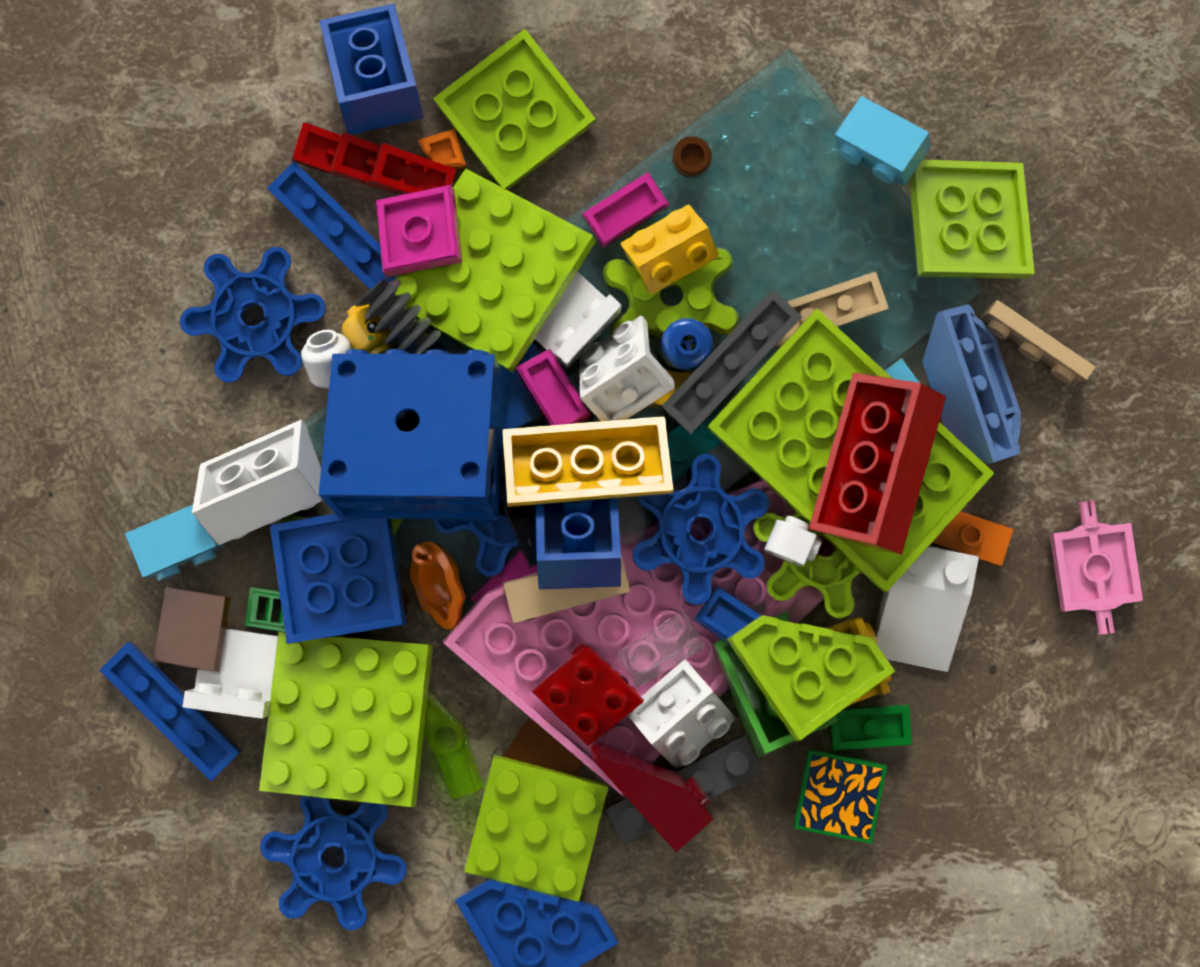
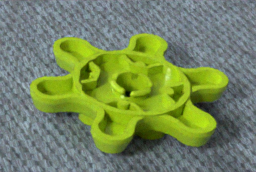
[603,248,740,351]
[753,512,862,618]

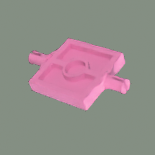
[1049,500,1143,635]

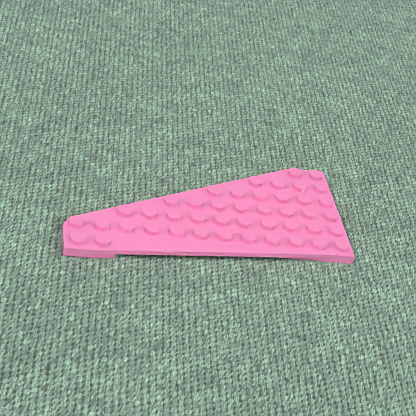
[443,479,834,796]

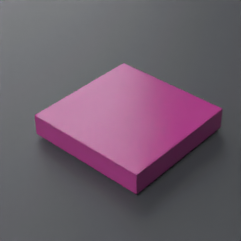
[376,185,462,277]

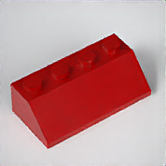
[809,373,946,555]

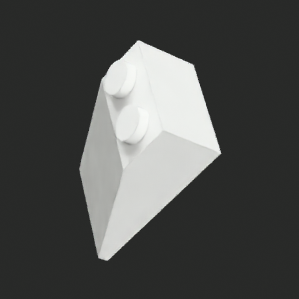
[874,546,979,672]

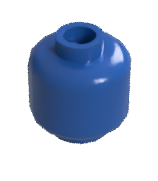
[659,318,713,372]

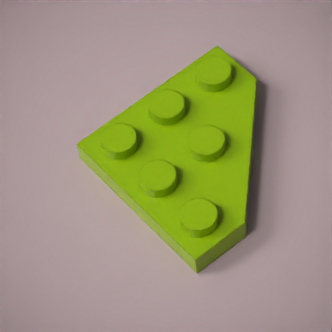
[727,615,895,741]

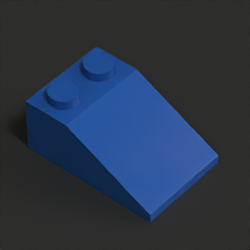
[319,3,424,135]
[536,498,621,589]

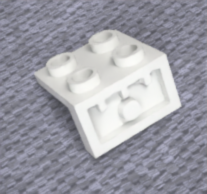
[535,271,622,370]
[579,316,675,422]
[182,628,278,719]
[628,659,736,769]

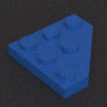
[455,878,619,967]

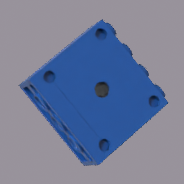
[319,349,507,521]

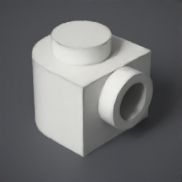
[764,516,822,566]

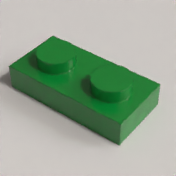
[830,704,912,750]

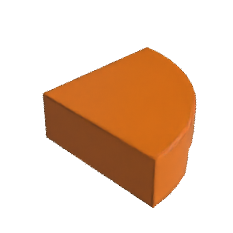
[418,128,467,170]

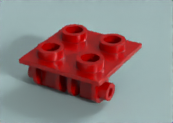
[532,643,644,746]

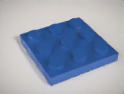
[270,514,407,644]

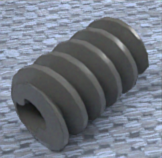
[354,277,441,354]

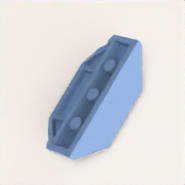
[922,304,1021,464]

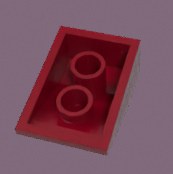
[590,741,714,853]

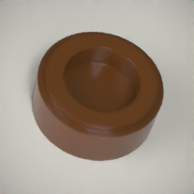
[672,136,712,178]

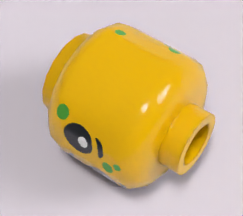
[341,304,397,354]

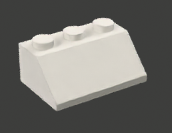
[192,419,322,545]

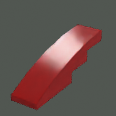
[291,122,456,195]

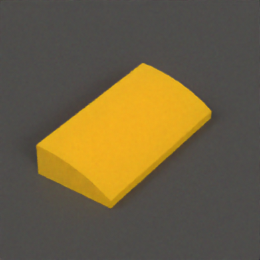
[502,417,673,507]

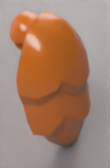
[410,542,466,630]

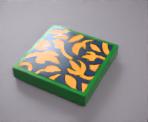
[792,748,887,844]

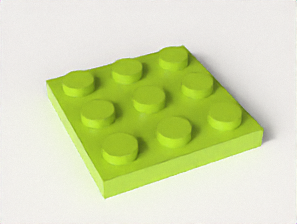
[433,29,596,190]
[909,159,1035,279]
[464,754,609,902]

